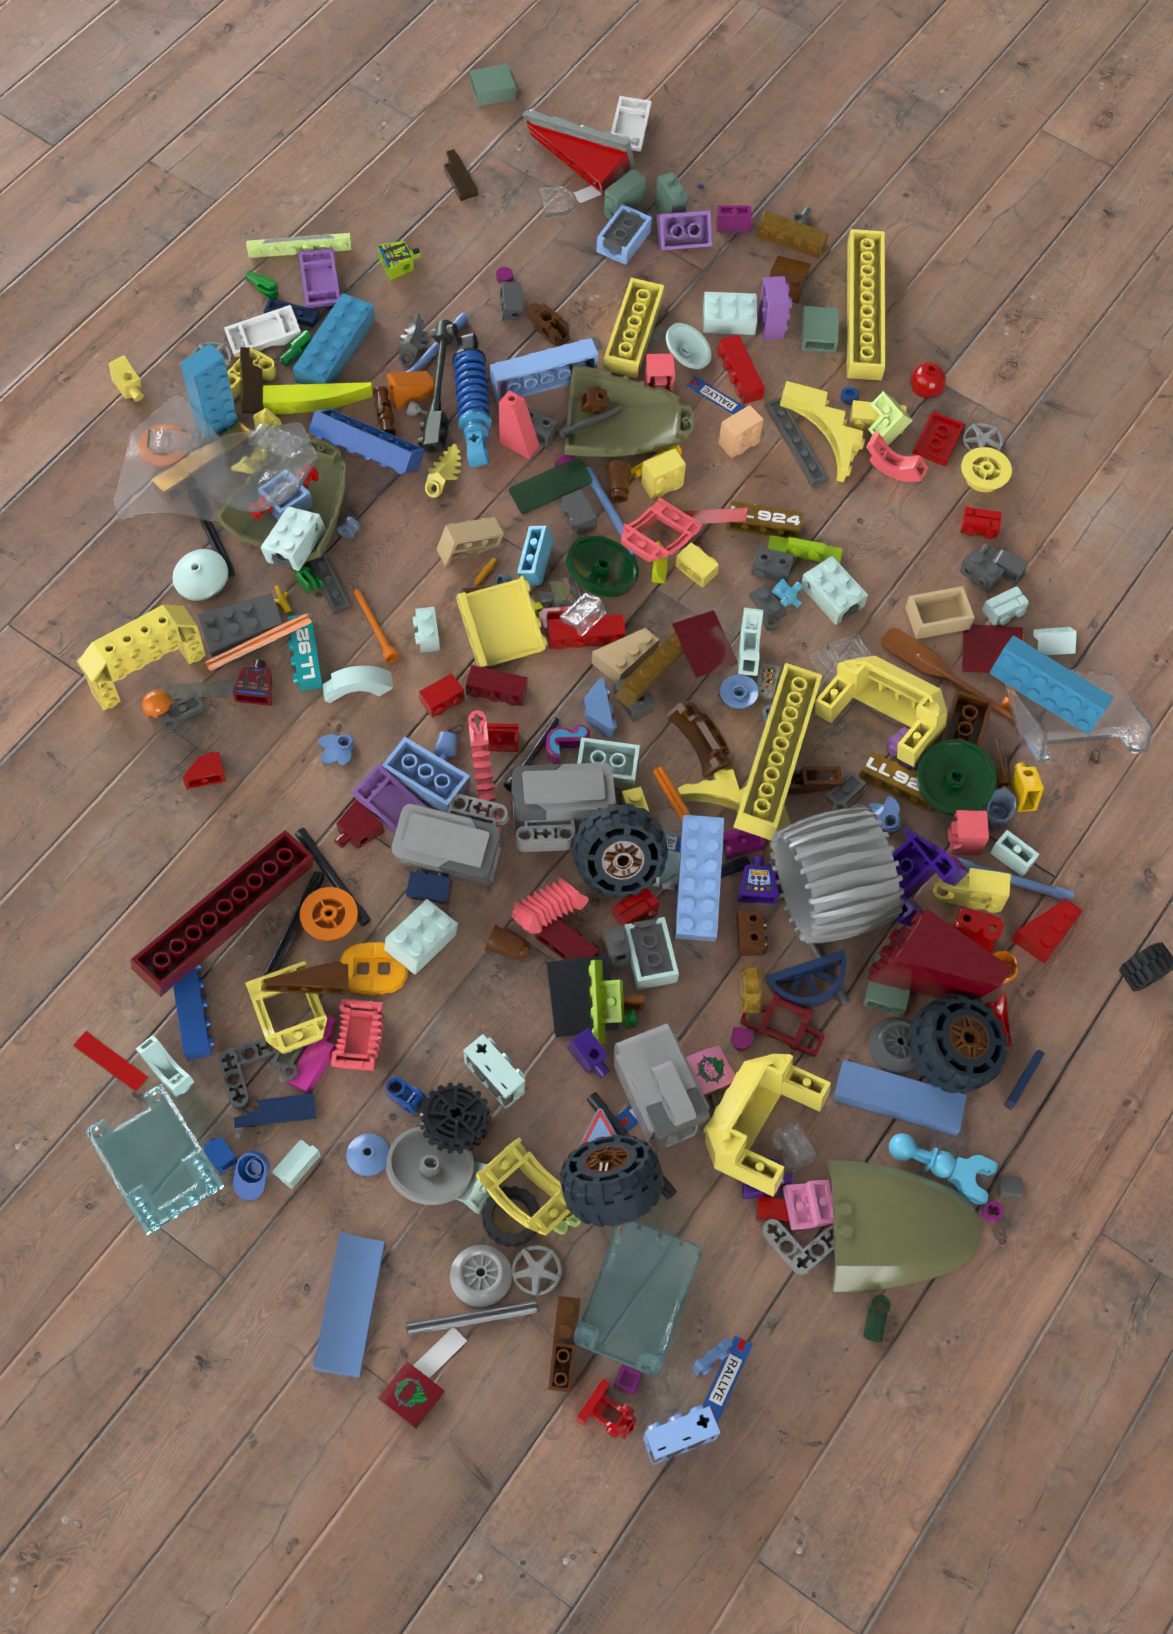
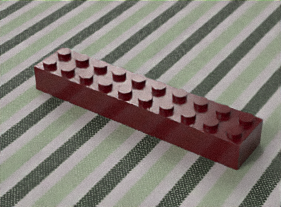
[131,830,314,997]

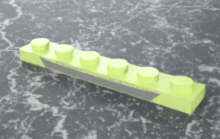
[246,233,352,258]

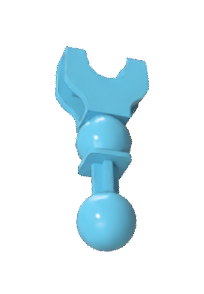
[889,1133,998,1205]

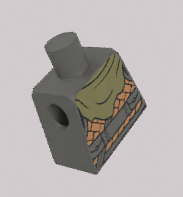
[539,576,586,614]
[601,925,631,972]

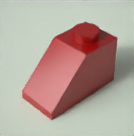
[183,752,226,790]

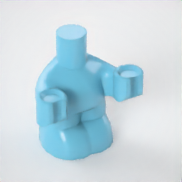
[771,578,803,608]

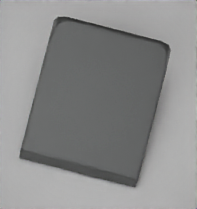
[999,1175,1024,1200]

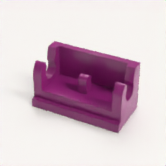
[716,205,752,232]
[722,829,765,859]

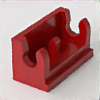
[487,723,519,752]

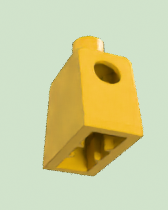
[1011,762,1044,812]

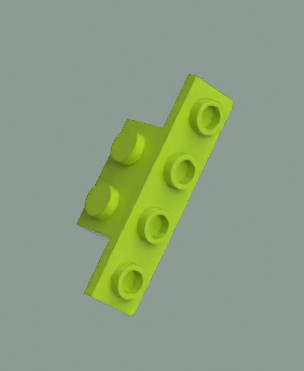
[767,535,843,564]
[589,960,625,1044]

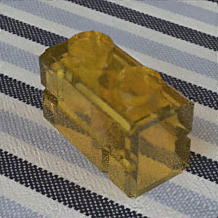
[738,967,763,1013]

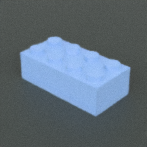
[382,737,471,813]

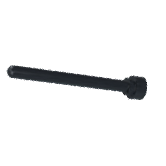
[503,717,559,792]

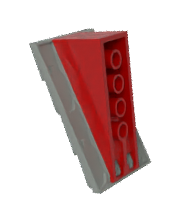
[522,109,635,196]

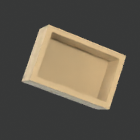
[905,586,975,640]

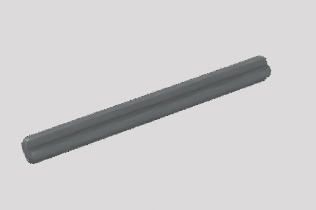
[406,1300,539,1335]

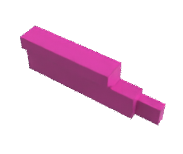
[286,1014,337,1094]

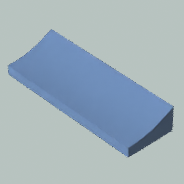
[832,1059,967,1137]
[313,1232,385,1377]

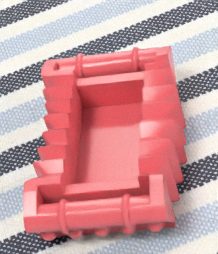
[512,878,589,934]
[331,999,384,1071]

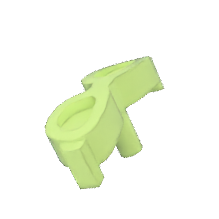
[553,1214,581,1234]

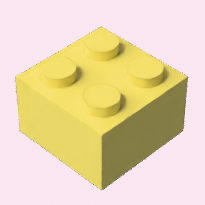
[641,448,686,499]

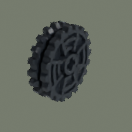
[420,1083,491,1154]

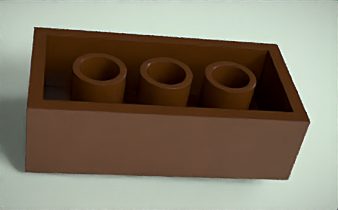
[939,690,994,747]

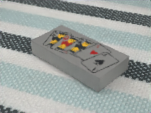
[756,662,781,702]

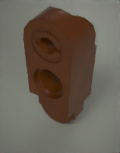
[527,303,569,346]

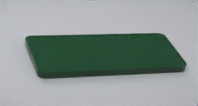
[509,457,593,514]

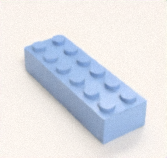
[490,338,599,404]
[674,815,724,942]

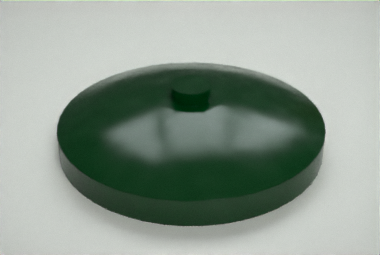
[566,536,639,597]
[916,739,997,816]

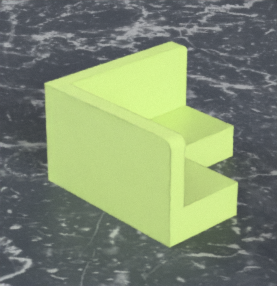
[868,391,913,446]

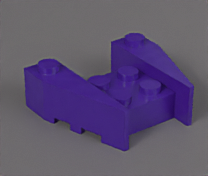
[892,828,969,927]

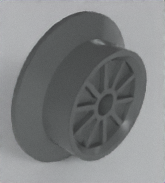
[868,1017,917,1074]

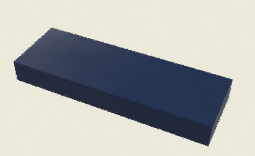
[264,298,319,328]
[1004,1050,1045,1110]

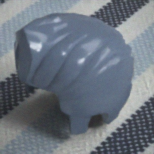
[981,787,1016,830]

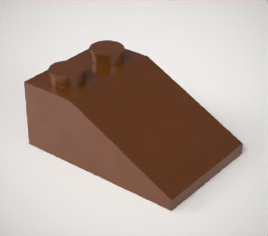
[769,256,811,304]

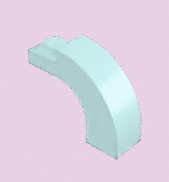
[738,608,763,676]
[322,666,393,703]
[136,1035,194,1097]

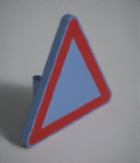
[579,1109,617,1147]

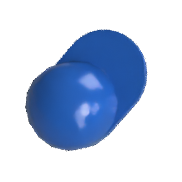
[233,1151,270,1200]

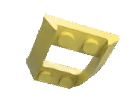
[245,961,327,1054]
[476,1137,570,1235]

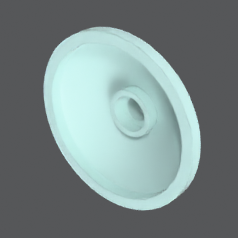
[666,323,711,369]
[173,549,228,601]

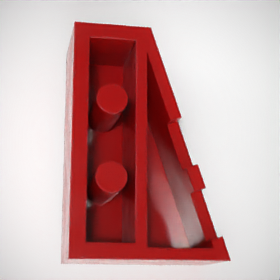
[1011,899,1083,964]

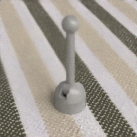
[407,401,450,421]

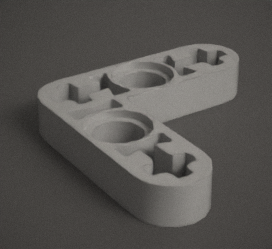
[762,1219,834,1275]

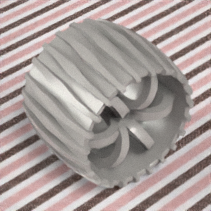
[770,807,904,944]

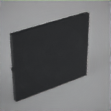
[546,955,618,1037]

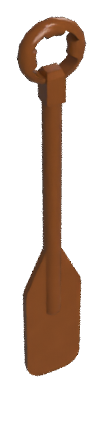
[881,628,1043,741]

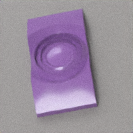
[299,248,340,308]
[351,764,427,834]

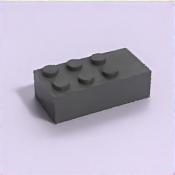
[198,593,283,657]

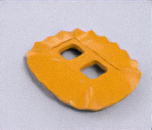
[339,942,408,996]

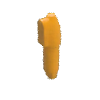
[474,558,496,586]

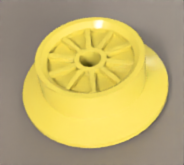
[961,447,1012,492]

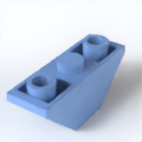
[583,678,617,738]

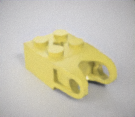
[932,868,1011,913]

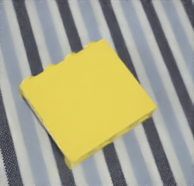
[456,576,547,668]

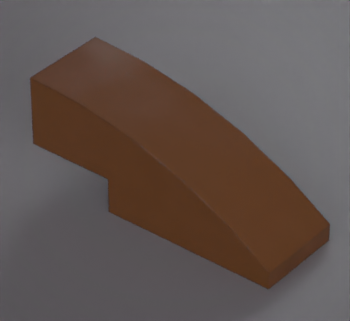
[787,766,843,795]

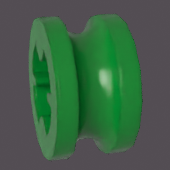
[624,1008,637,1029]

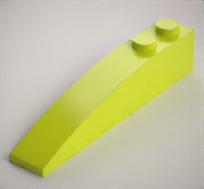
[263,382,373,415]

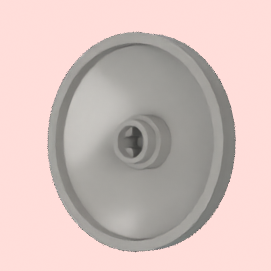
[386,1126,474,1205]

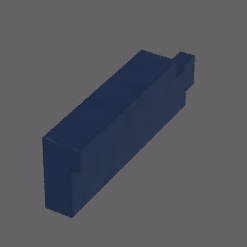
[234,1093,316,1128]

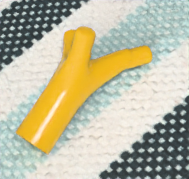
[274,585,293,615]

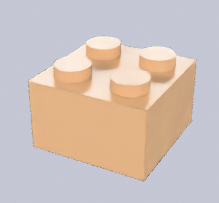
[718,405,763,458]

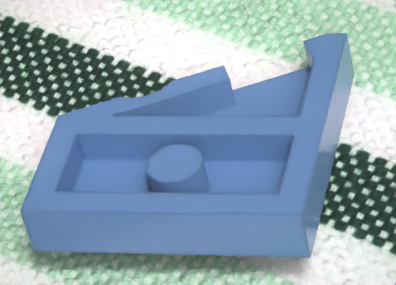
[691,1337,733,1377]

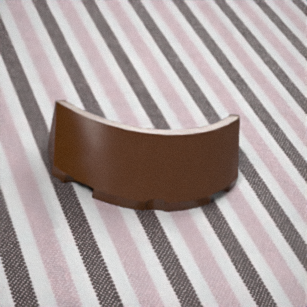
[666,701,731,778]

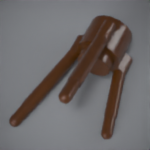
[995,738,1011,789]

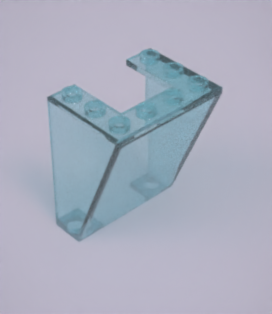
[85,1083,224,1235]

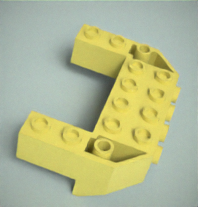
[76,605,206,711]
[815,656,947,767]
[703,1054,831,1197]

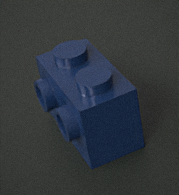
[406,869,453,905]

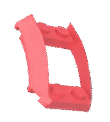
[621,497,703,562]

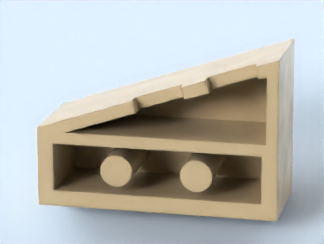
[436,517,504,566]
[592,628,659,683]

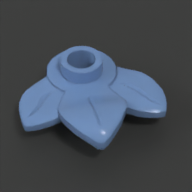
[317,734,354,766]
[868,796,901,832]

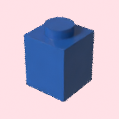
[202,1136,238,1175]

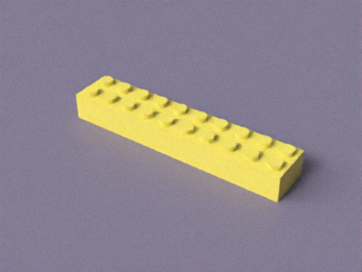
[847,229,885,381]
[733,663,822,840]

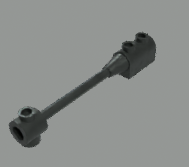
[418,320,459,453]

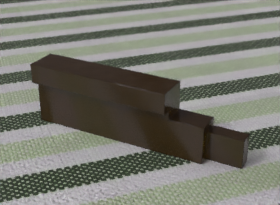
[444,149,478,201]
[240,347,264,414]

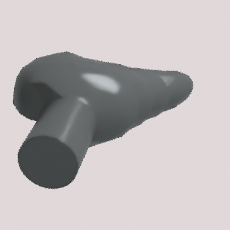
[793,207,811,225]

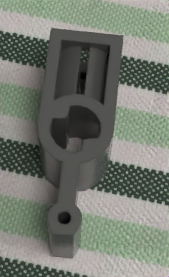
[980,543,1029,584]

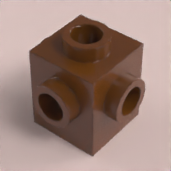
[580,387,609,415]

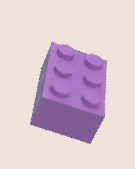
[657,210,712,250]
[758,276,792,340]

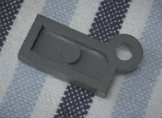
[749,585,787,630]
[162,692,206,733]
[825,771,866,810]
[270,1027,305,1080]

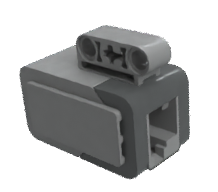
[512,763,616,852]
[391,794,509,887]
[613,1023,710,1151]

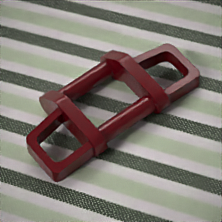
[740,993,825,1057]

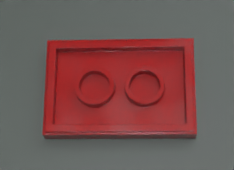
[912,411,965,466]

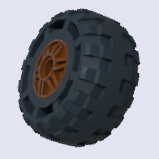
[573,803,668,898]
[908,993,1008,1094]
[560,1134,664,1227]

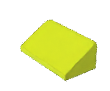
[651,541,669,584]

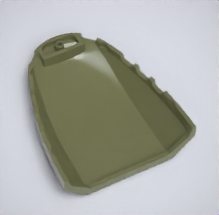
[564,365,695,457]
[217,439,346,563]
[826,1159,981,1294]

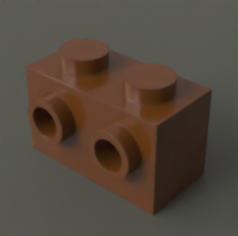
[736,910,768,956]

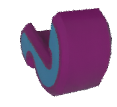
[546,725,590,765]

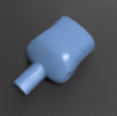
[434,731,459,762]

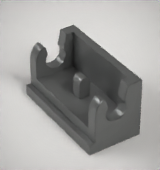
[499,281,524,320]

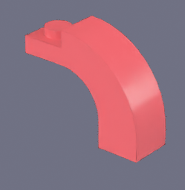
[866,433,928,482]

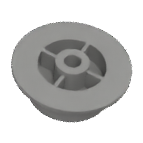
[450,1245,512,1307]

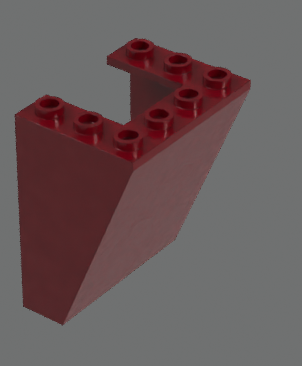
[867,908,1011,999]

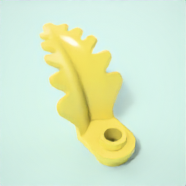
[425,444,461,498]

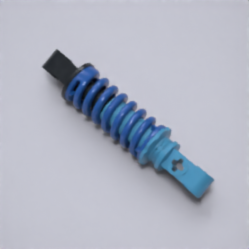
[452,332,492,468]

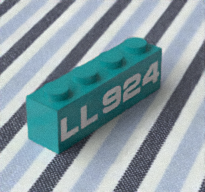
[287,613,323,691]

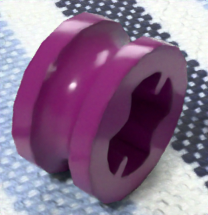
[981,1201,1003,1223]

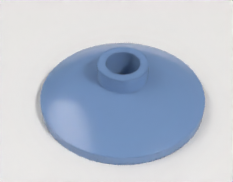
[720,675,759,709]
[346,1133,389,1176]

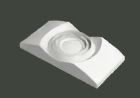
[611,96,652,152]
[224,305,301,357]

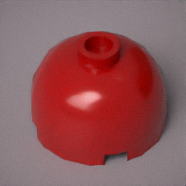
[910,362,946,398]

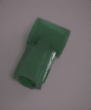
[862,1295,891,1343]

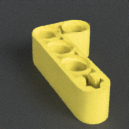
[227,349,276,401]

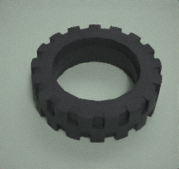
[482,1186,540,1247]

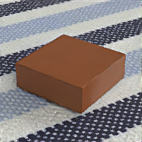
[623,994,644,1010]

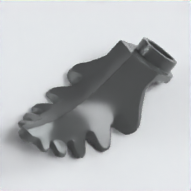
[397,314,428,368]

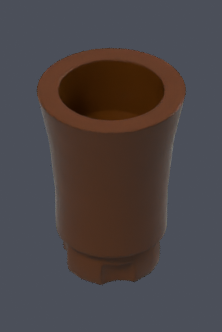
[606,460,631,503]
[485,924,532,962]

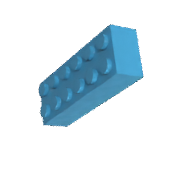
[293,293,375,384]
[180,343,238,443]
[989,635,1114,735]

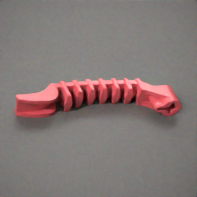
[468,710,502,835]

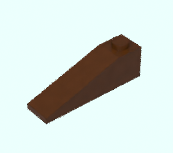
[261,961,348,995]

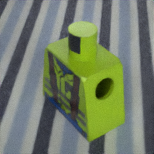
[378,241,421,281]

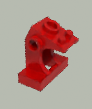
[576,1379,637,1439]

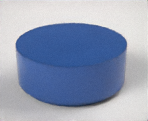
[840,387,859,405]

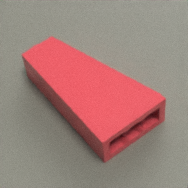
[499,390,539,460]

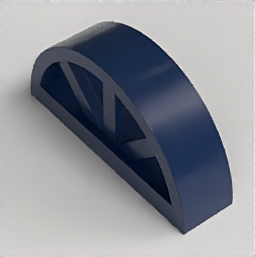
[766,950,847,1008]

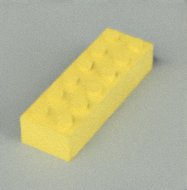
[603,278,664,379]

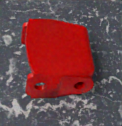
[953,907,1004,954]

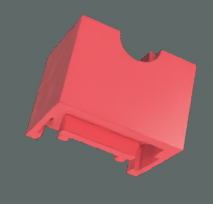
[644,353,675,392]
[948,810,989,855]

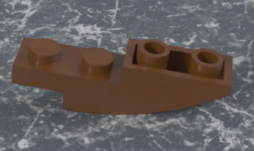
[548,1296,581,1392]

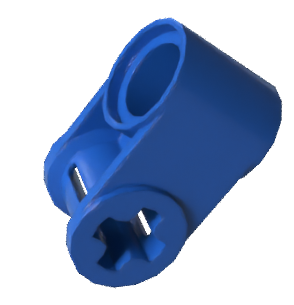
[386,1077,427,1115]

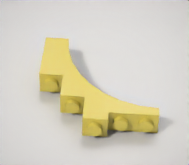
[780,381,865,482]
[677,769,791,852]

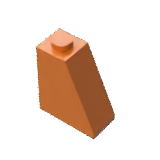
[387,371,435,410]

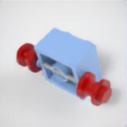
[249,465,319,521]

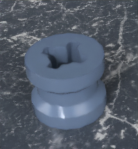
[337,516,361,540]

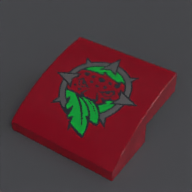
[378,1361,445,1429]

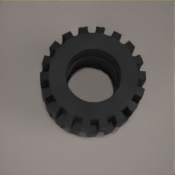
[1119,942,1173,991]

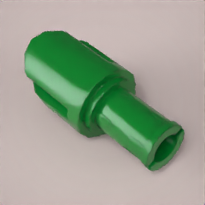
[245,270,279,299]
[279,330,312,366]
[292,565,324,594]

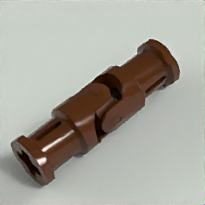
[373,386,396,436]

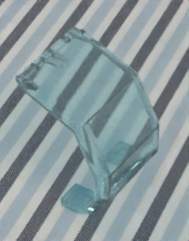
[573,1220,702,1375]

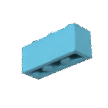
[517,526,554,585]

